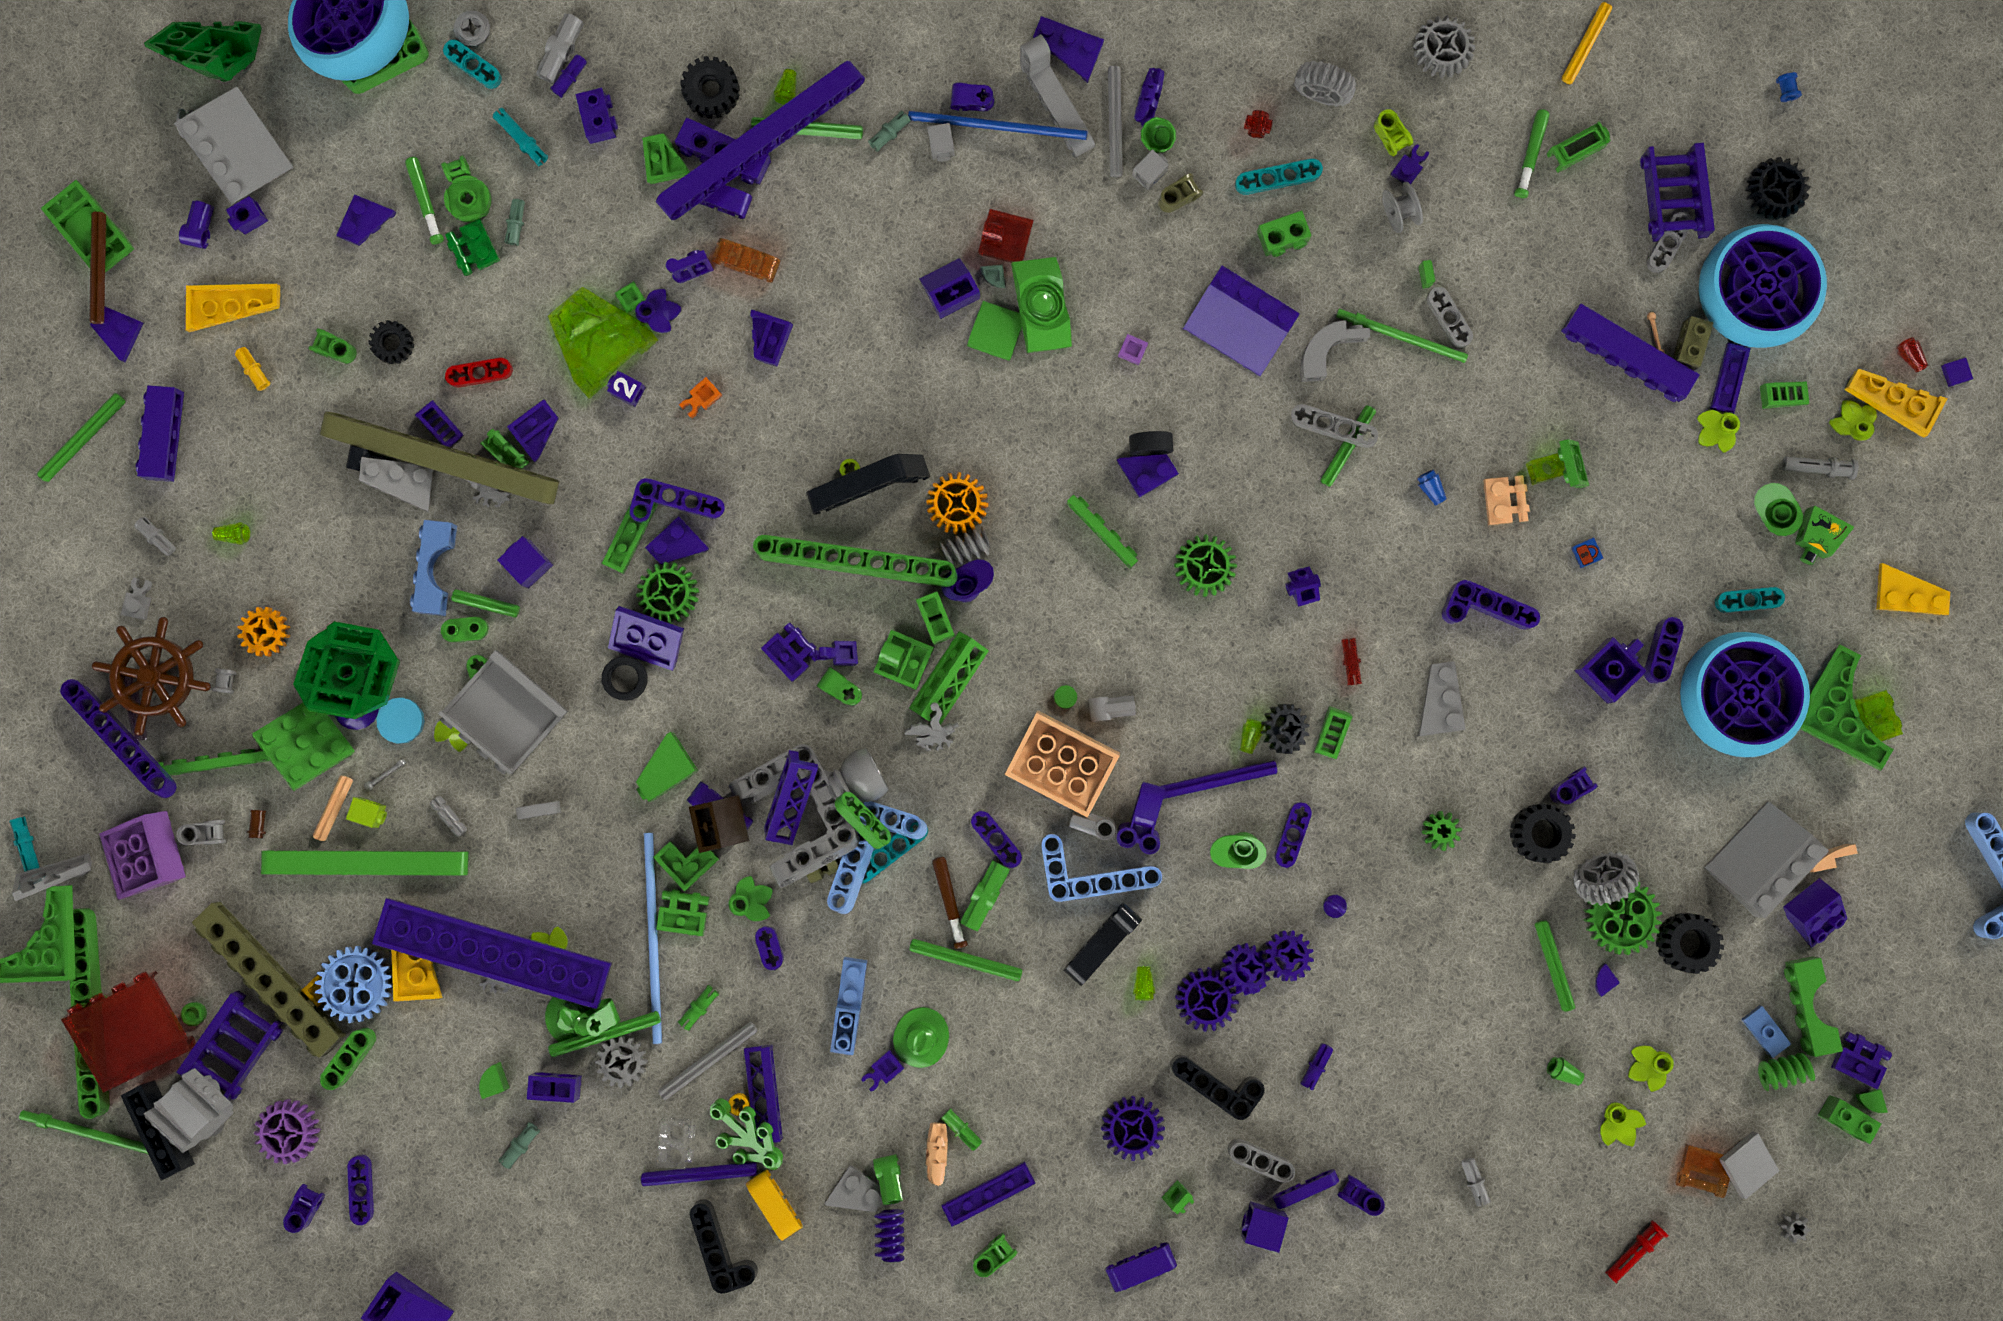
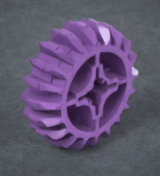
[253,1099,321,1164]

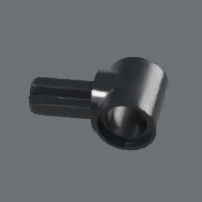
[346,445,394,471]

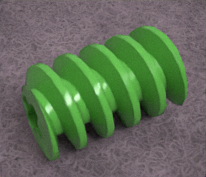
[1758,1053,1815,1091]

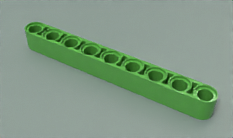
[753,535,957,587]
[261,850,469,875]
[69,908,110,1119]

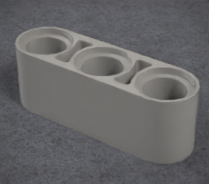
[1228,1139,1295,1183]

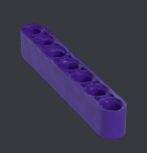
[60,679,177,798]

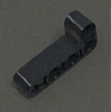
[1063,902,1142,986]
[1170,1055,1265,1120]
[690,1199,758,1294]

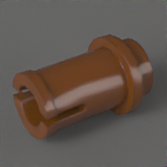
[246,810,266,839]

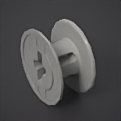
[1382,182,1423,233]

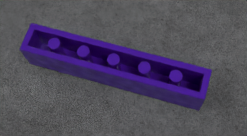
[1561,303,1700,402]

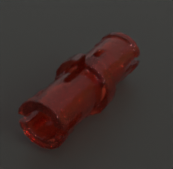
[1341,638,1363,686]

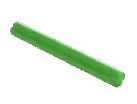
[751,117,863,139]
[37,393,126,482]
[909,939,1022,981]
[548,1011,661,1057]

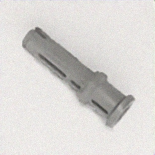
[1782,456,1859,480]

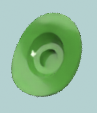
[545,997,591,1042]
[893,1007,949,1068]

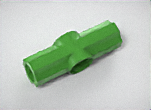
[960,860,1010,932]

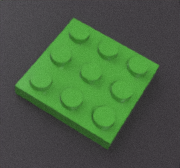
[252,703,355,792]

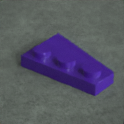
[1033,16,1104,83]

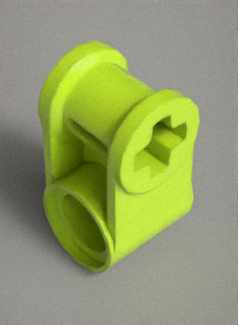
[1374,109,1414,157]

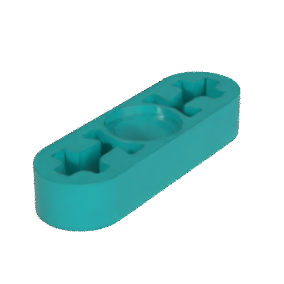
[443,40,502,89]
[1715,587,1785,613]

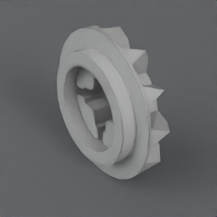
[454,11,490,47]

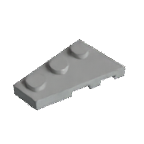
[359,457,433,512]
[1418,661,1465,736]
[12,853,92,901]

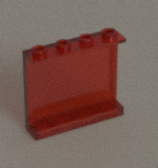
[61,971,196,1093]

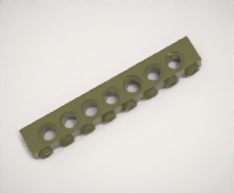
[191,902,347,1058]

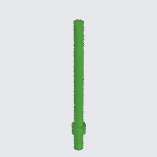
[1336,309,1468,363]
[19,1110,148,1154]

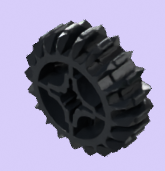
[1745,157,1811,220]

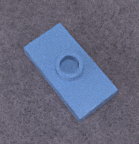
[1741,1005,1791,1058]

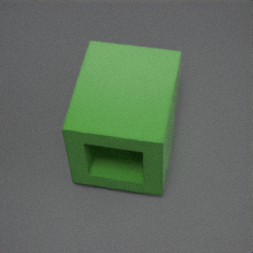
[479,1062,510,1099]

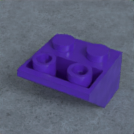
[919,258,980,319]
[1783,878,1848,948]

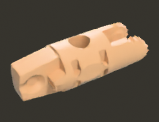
[926,1122,948,1186]

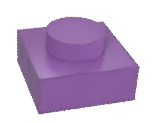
[1118,334,1148,366]

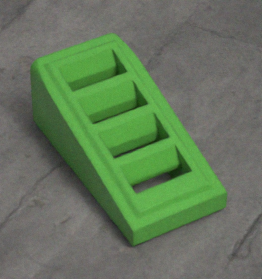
[1760,381,1809,409]
[1314,706,1353,759]

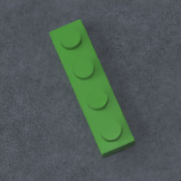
[602,483,664,574]
[1066,495,1138,569]

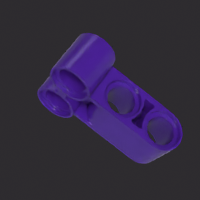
[1117,782,1166,854]

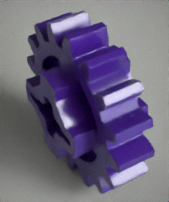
[1262,930,1314,982]
[1221,943,1270,996]

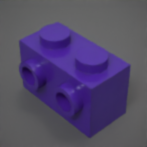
[575,87,619,144]

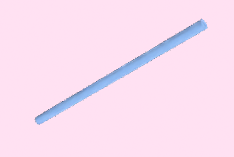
[644,833,662,1044]

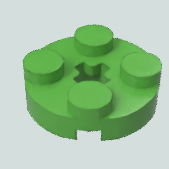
[444,175,492,222]

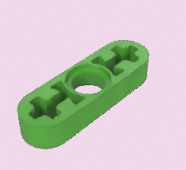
[835,792,891,849]

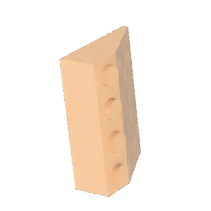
[1005,711,1120,818]

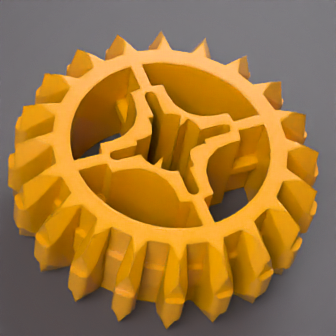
[926,472,988,535]

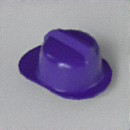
[941,559,994,603]

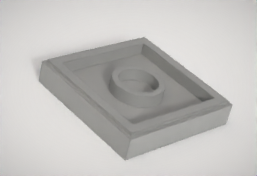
[1719,1131,1779,1199]

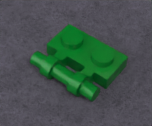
[445,219,501,276]

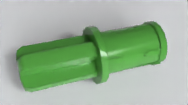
[940,1108,982,1151]

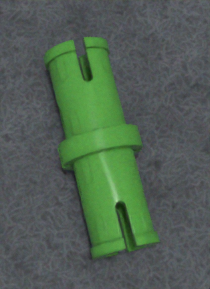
[678,985,719,1031]

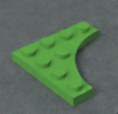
[1800,644,1894,771]
[0,885,76,983]

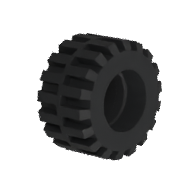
[1510,804,1576,863]
[1656,913,1724,974]

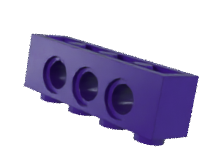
[675,117,771,185]

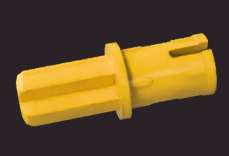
[235,347,271,391]

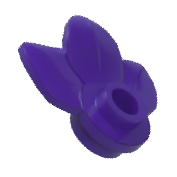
[635,289,681,333]

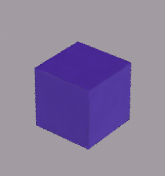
[497,536,553,589]
[1241,1201,1289,1253]

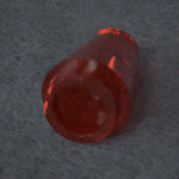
[1896,337,1929,373]

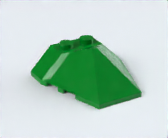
[144,21,262,82]

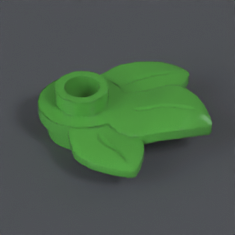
[729,876,773,921]

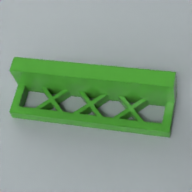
[909,631,989,724]

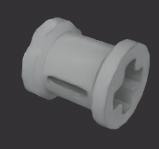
[212,668,237,694]

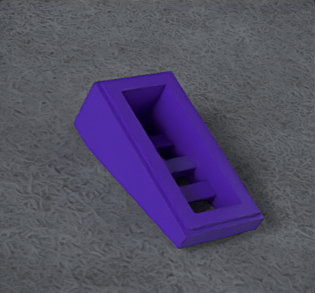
[415,400,464,447]

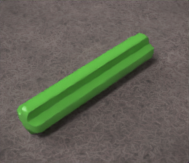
[451,590,520,617]

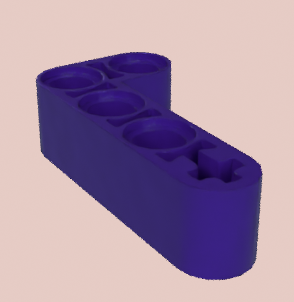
[630,478,725,523]
[1441,580,1540,630]

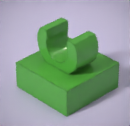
[1161,1180,1194,1215]

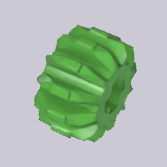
[1421,811,1462,851]

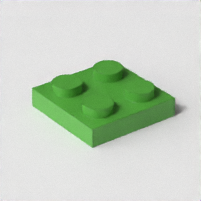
[1558,439,1589,488]

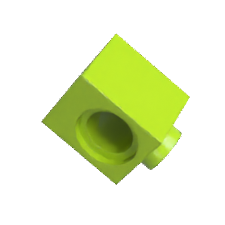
[346,797,387,828]

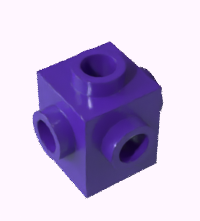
[1285,566,1321,607]

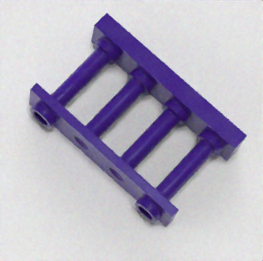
[1640,143,1715,242]
[176,990,283,1101]

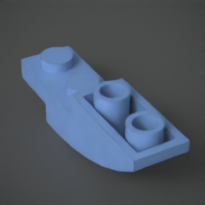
[830,957,868,1055]

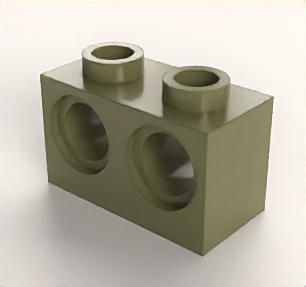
[1672,316,1714,371]

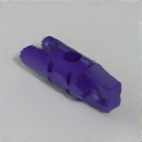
[1134,68,1165,126]

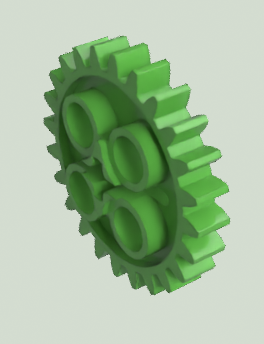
[1584,882,1662,955]

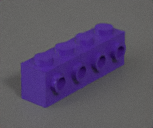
[136,385,184,482]

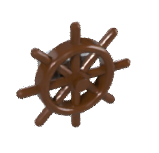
[91,617,211,736]

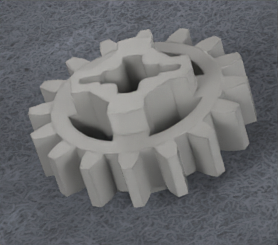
[595,1036,648,1088]

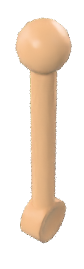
[1647,312,1665,353]

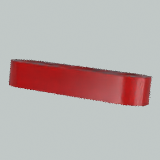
[445,357,513,388]

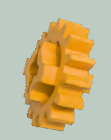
[237,607,290,657]

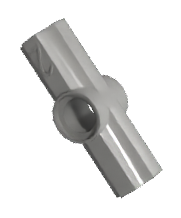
[536,13,584,84]

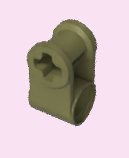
[1158,173,1204,213]

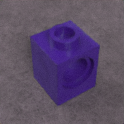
[226,196,268,235]

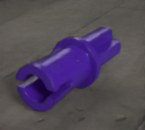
[550,54,587,98]
[1300,1043,1333,1090]

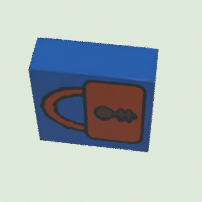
[1571,538,1604,568]

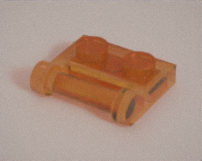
[1675,1144,1730,1198]

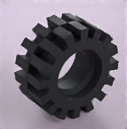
[368,320,415,364]

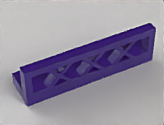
[764,750,818,845]
[744,1044,783,1143]

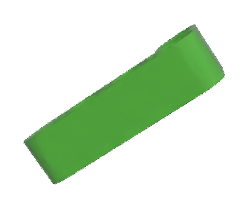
[342,19,429,94]

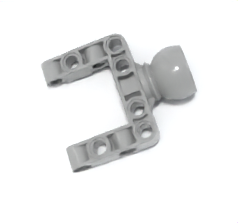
[729,744,889,887]

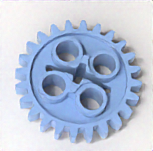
[315,946,393,1023]

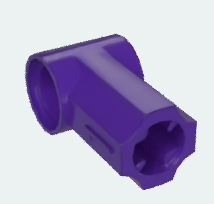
[179,200,214,249]

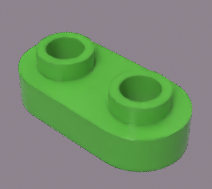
[441,617,489,642]

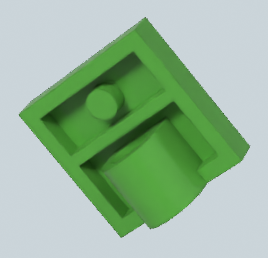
[874,630,934,690]

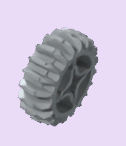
[1413,15,1475,79]
[1294,61,1357,107]
[1573,851,1639,906]

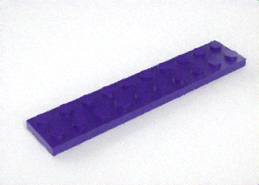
[372,898,612,1009]

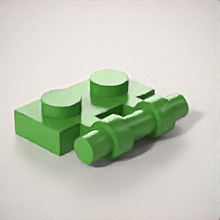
[656,889,710,936]

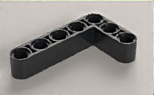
[806,454,930,515]

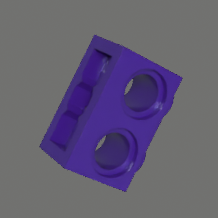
[527,1072,582,1103]

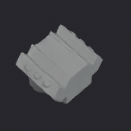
[144,1068,233,1153]

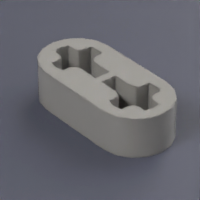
[516,801,561,820]

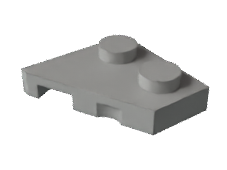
[824,1164,882,1212]

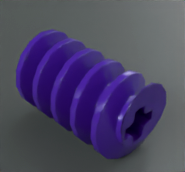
[875,1209,905,1262]

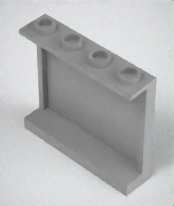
[438,650,568,775]

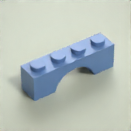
[410,520,457,616]

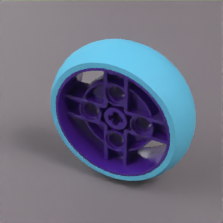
[288,0,409,81]
[1699,224,1827,348]
[1680,632,1810,757]

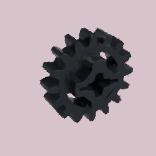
[1261,704,1310,754]

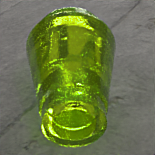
[774,69,797,105]
[212,522,250,545]
[1239,718,1264,754]
[1133,966,1156,1001]

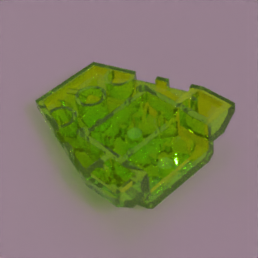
[548,287,659,399]

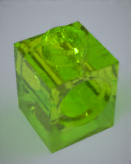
[1526,453,1565,486]

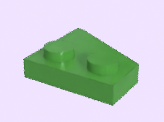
[642,133,690,184]

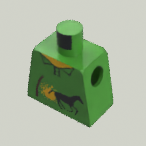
[1795,506,1854,565]

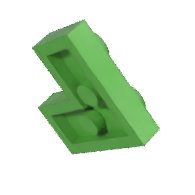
[653,841,720,891]

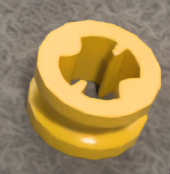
[729,1093,750,1116]

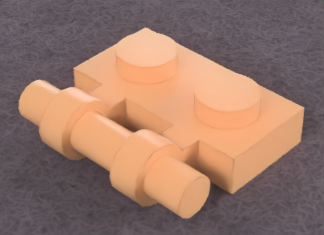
[1483,475,1530,525]

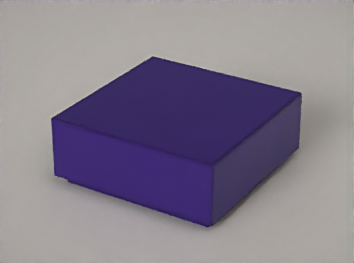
[1941,358,1974,387]

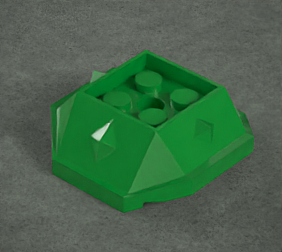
[293,621,400,719]

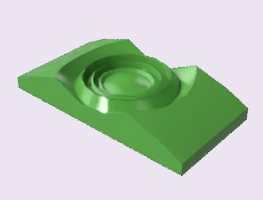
[41,180,134,273]
[1011,257,1072,353]

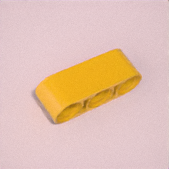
[746,1169,803,1241]

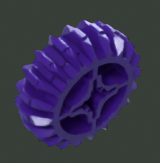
[1175,967,1239,1032]
[1101,1096,1165,1161]

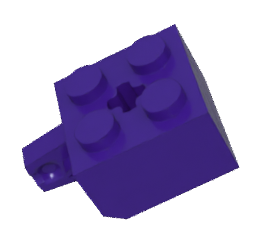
[1574,637,1646,704]

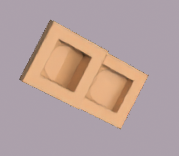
[1810,844,1858,872]

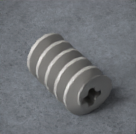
[940,526,991,567]

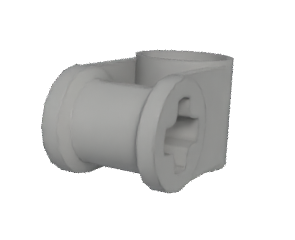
[176,820,227,845]

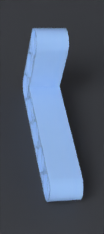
[827,801,927,914]
[1965,813,2003,939]
[1041,834,1162,902]

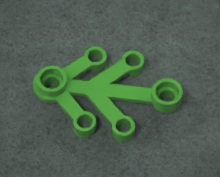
[710,1098,783,1170]

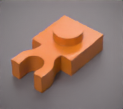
[679,377,722,419]

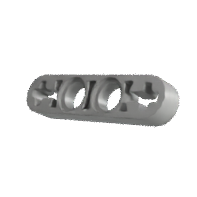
[1291,404,1378,448]

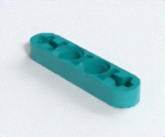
[1235,159,1323,195]
[862,822,928,884]

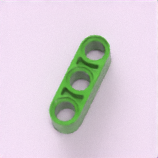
[320,1028,376,1090]

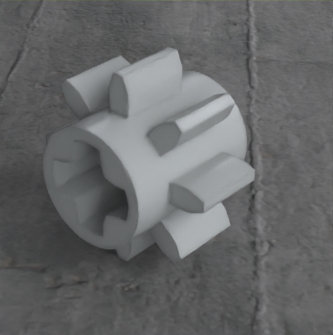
[1777,1211,1811,1243]

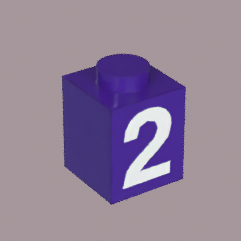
[607,371,646,407]

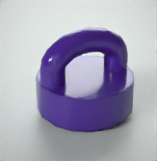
[1323,895,1347,918]

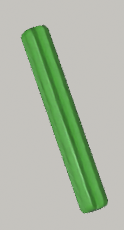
[1320,405,1376,487]
[1535,920,1575,1012]

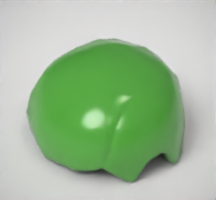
[1141,117,1176,153]

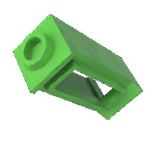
[1547,121,1611,173]

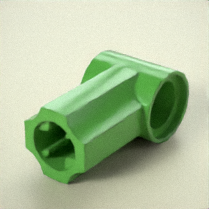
[873,1154,903,1205]

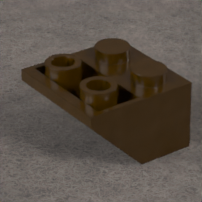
[689,795,750,853]

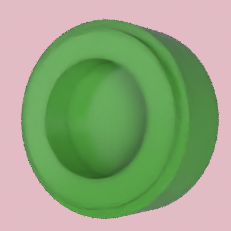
[1054,685,1077,709]
[181,1002,207,1026]

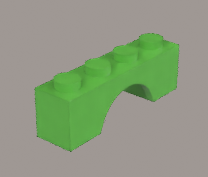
[1784,956,1843,1057]

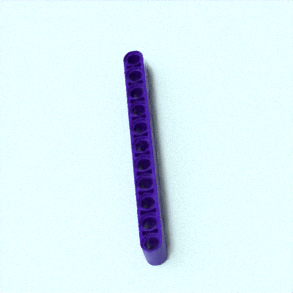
[656,61,865,220]

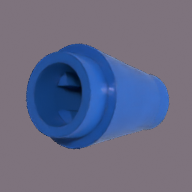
[1417,469,1447,505]

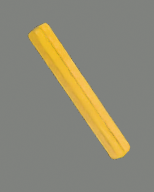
[1561,2,1612,85]

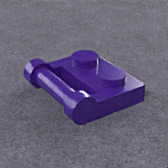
[666,250,714,283]

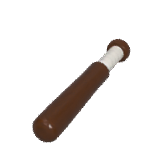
[932,856,968,949]

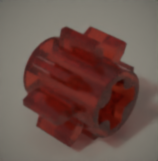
[1244,110,1273,139]

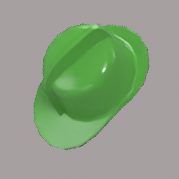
[1754,483,1803,536]
[1210,832,1267,869]

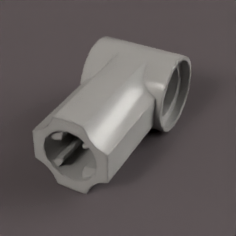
[1088,696,1136,722]
[1069,811,1117,840]

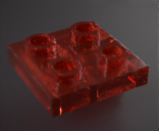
[978,209,1034,263]

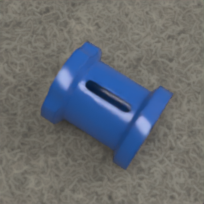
[1776,72,1802,102]

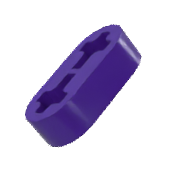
[755,926,784,970]

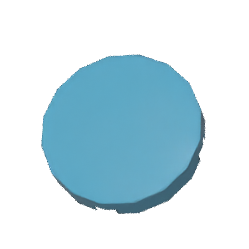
[376,698,424,744]

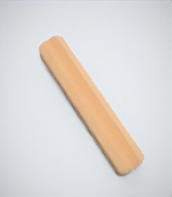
[313,775,353,841]

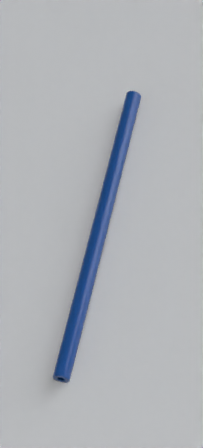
[908,111,1088,140]

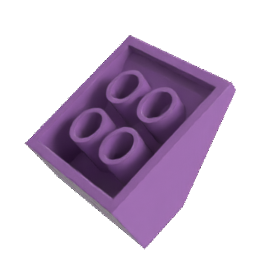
[99,811,186,900]

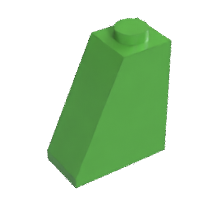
[636,732,698,802]

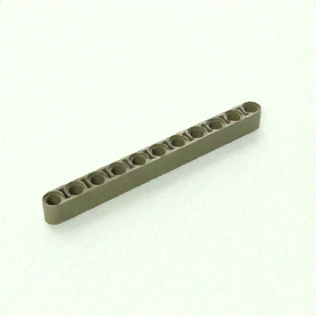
[320,411,560,504]

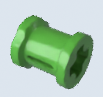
[441,155,471,182]

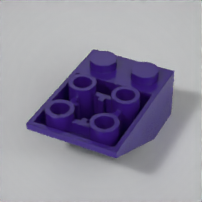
[360,1271,454,1321]

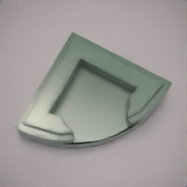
[980,264,1005,288]

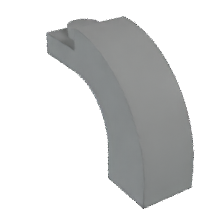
[1300,320,1370,382]

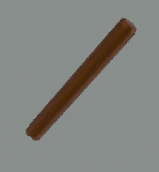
[89,211,106,325]

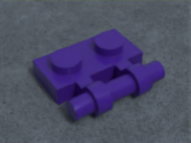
[761,622,817,682]
[1831,1031,1892,1090]

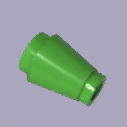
[1547,1057,1584,1086]

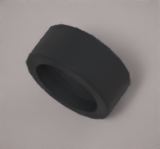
[1129,431,1174,456]
[601,657,648,701]

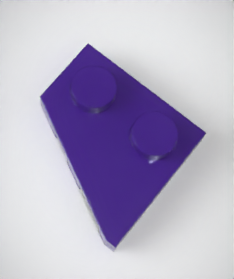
[336,194,396,246]
[90,306,144,363]
[750,309,793,367]
[507,399,559,462]
[1116,454,1179,498]
[645,516,709,565]

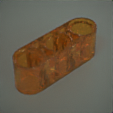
[711,238,781,283]

